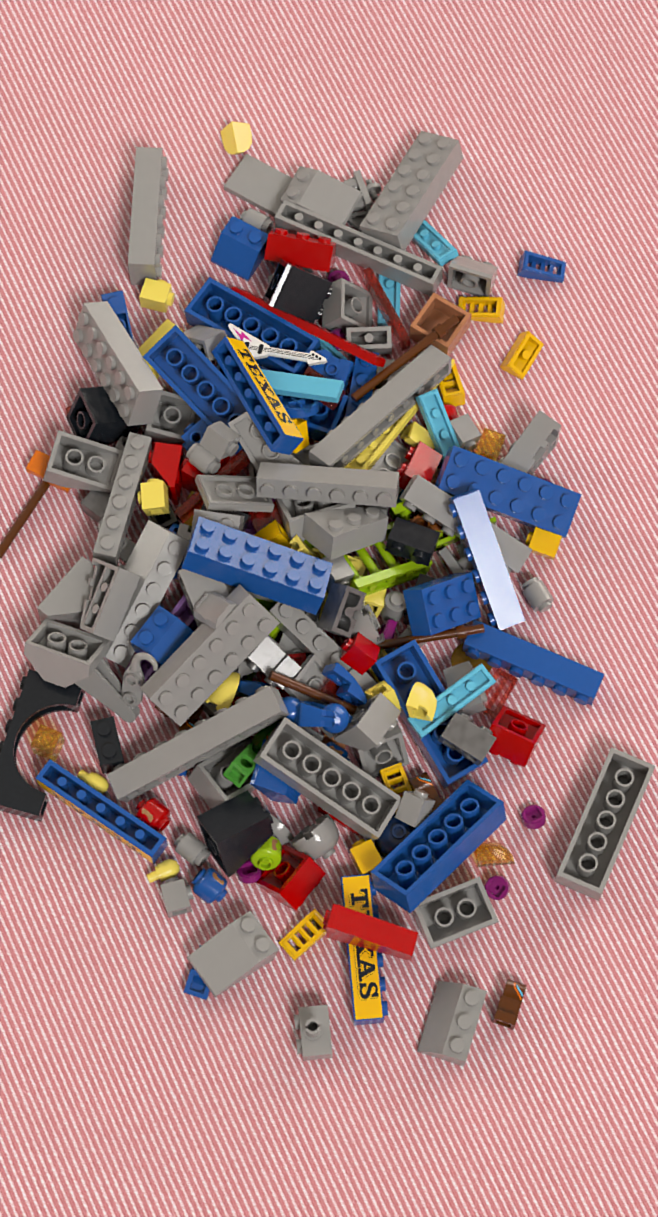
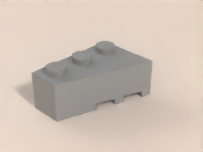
[498,410,562,475]
[302,506,389,560]
[80,557,140,642]

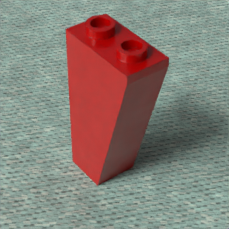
[323,903,418,961]

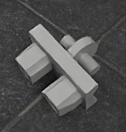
[343,170,382,212]

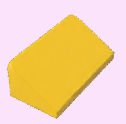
[500,331,544,380]

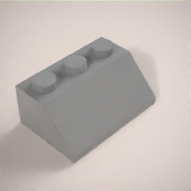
[275,498,356,541]
[412,876,499,949]
[417,981,487,1067]

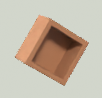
[409,293,472,356]

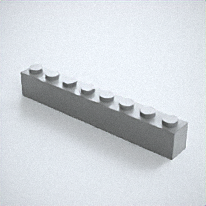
[274,200,443,296]
[309,345,452,468]
[107,685,289,802]

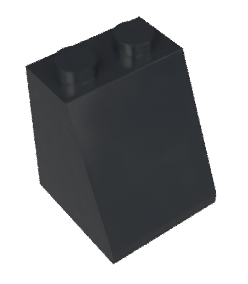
[263,259,333,324]
[66,387,141,445]
[197,790,274,877]

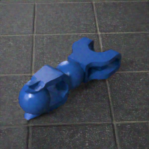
[237,680,352,734]

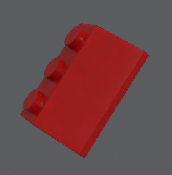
[264,228,336,272]

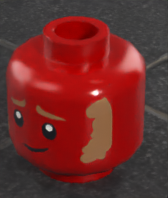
[135,798,171,833]

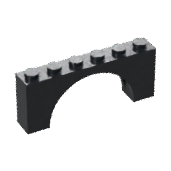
[0,669,85,822]

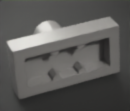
[439,547,476,587]

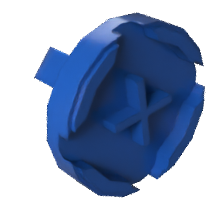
[278,395,319,427]

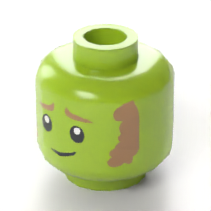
[250,836,282,870]

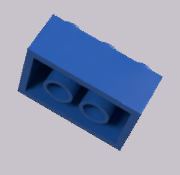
[403,572,481,636]

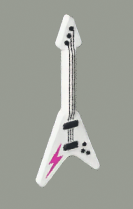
[228,324,327,366]

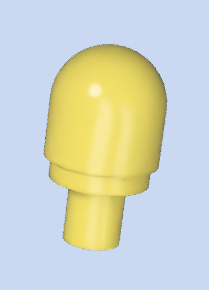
[77,769,109,794]
[146,859,180,883]

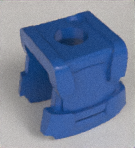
[306,348,354,395]

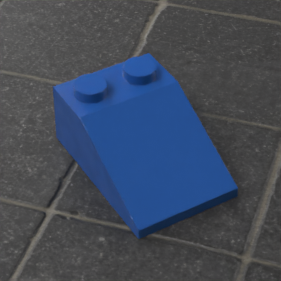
[130,605,194,668]

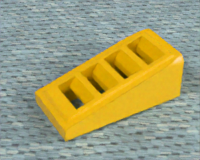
[458,297,505,323]
[438,364,465,407]
[379,763,412,814]
[278,909,326,962]

